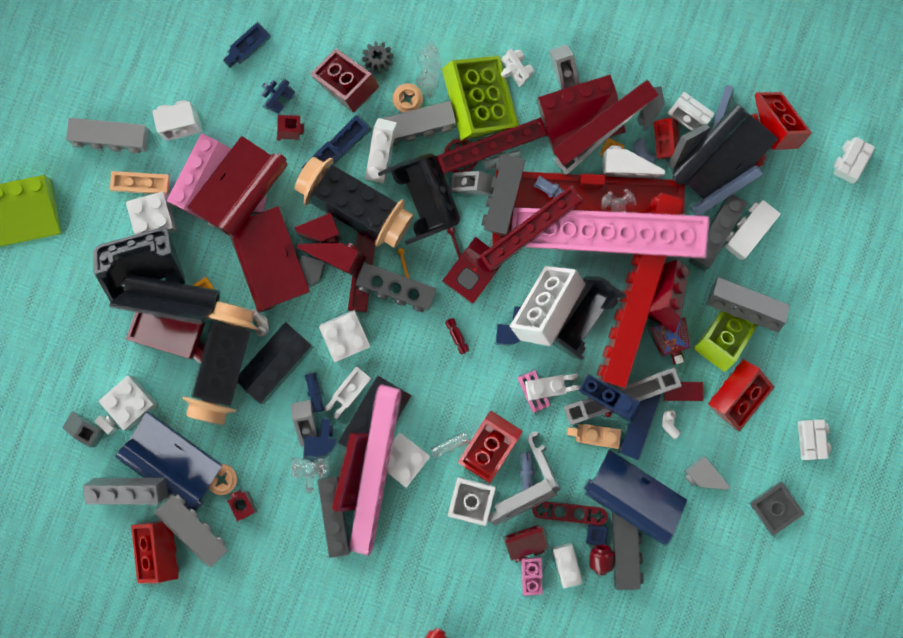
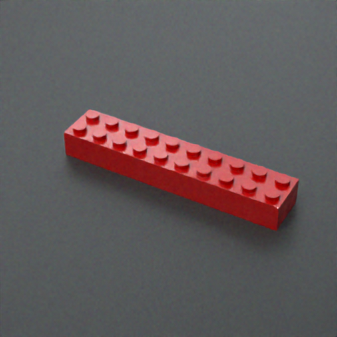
[597,193,684,388]

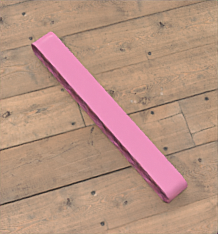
[350,385,401,556]

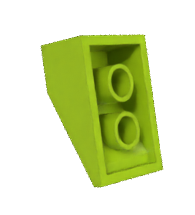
[694,310,758,372]

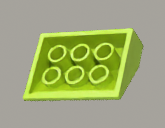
[442,55,519,140]
[0,175,62,247]

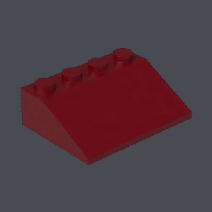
[537,74,626,156]

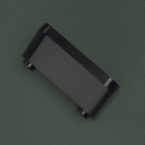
[378,153,460,245]
[552,276,627,360]

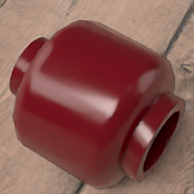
[589,545,615,576]

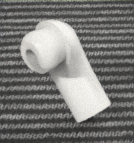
[252,309,269,337]
[662,410,681,439]

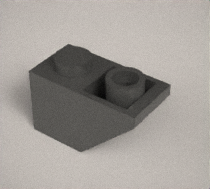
[638,86,665,131]
[298,256,326,288]
[62,411,105,447]

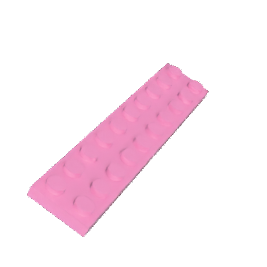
[511,208,709,258]

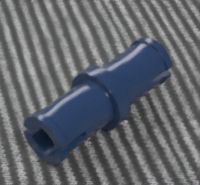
[304,373,325,413]

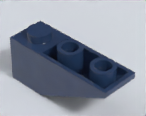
[579,374,641,423]

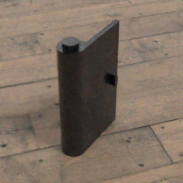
[672,102,778,207]
[109,274,220,324]

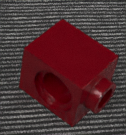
[227,490,258,522]

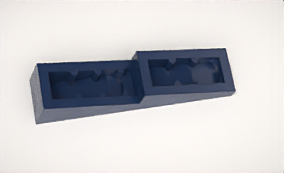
[302,115,372,169]
[618,393,662,460]

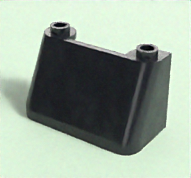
[93,228,186,302]

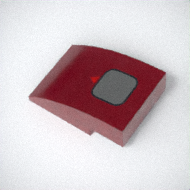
[441,236,502,305]

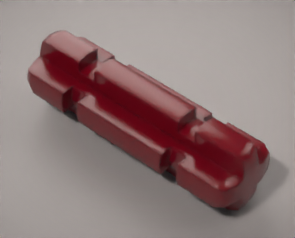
[445,318,469,354]

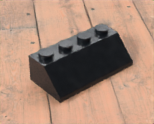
[237,322,314,405]
[338,375,412,448]

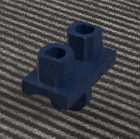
[262,79,295,114]

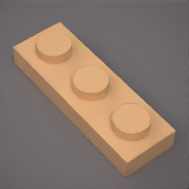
[110,171,170,195]

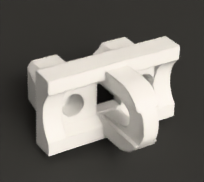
[501,49,534,87]

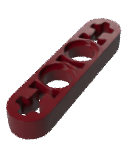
[532,501,608,525]

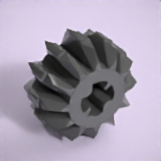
[362,41,394,74]

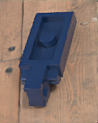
[223,22,271,68]

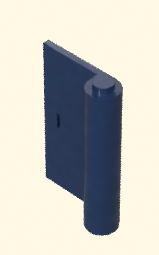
[116,411,223,511]
[583,450,687,546]

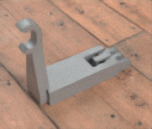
[487,432,561,525]

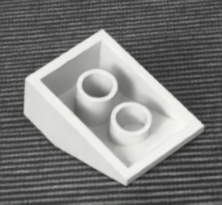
[602,146,665,178]

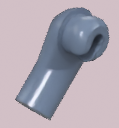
[634,138,656,163]

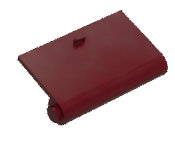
[187,136,288,238]
[230,206,310,313]

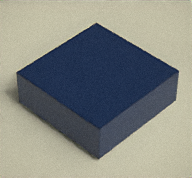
[586,524,608,545]

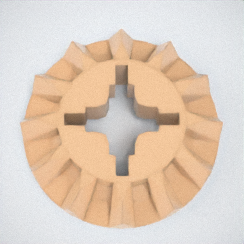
[393,83,423,113]
[209,464,237,495]

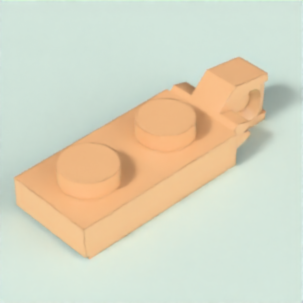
[567,424,621,449]

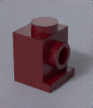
[277,115,304,141]

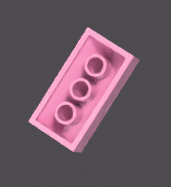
[167,133,231,221]

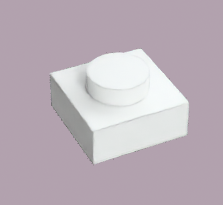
[94,415,118,435]

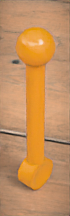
[397,248,410,278]

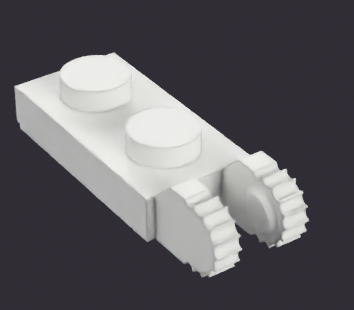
[325,366,372,419]
[525,374,580,401]

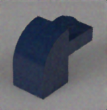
[496,306,521,345]
[303,418,336,460]

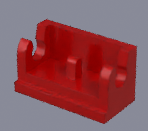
[653,118,680,160]

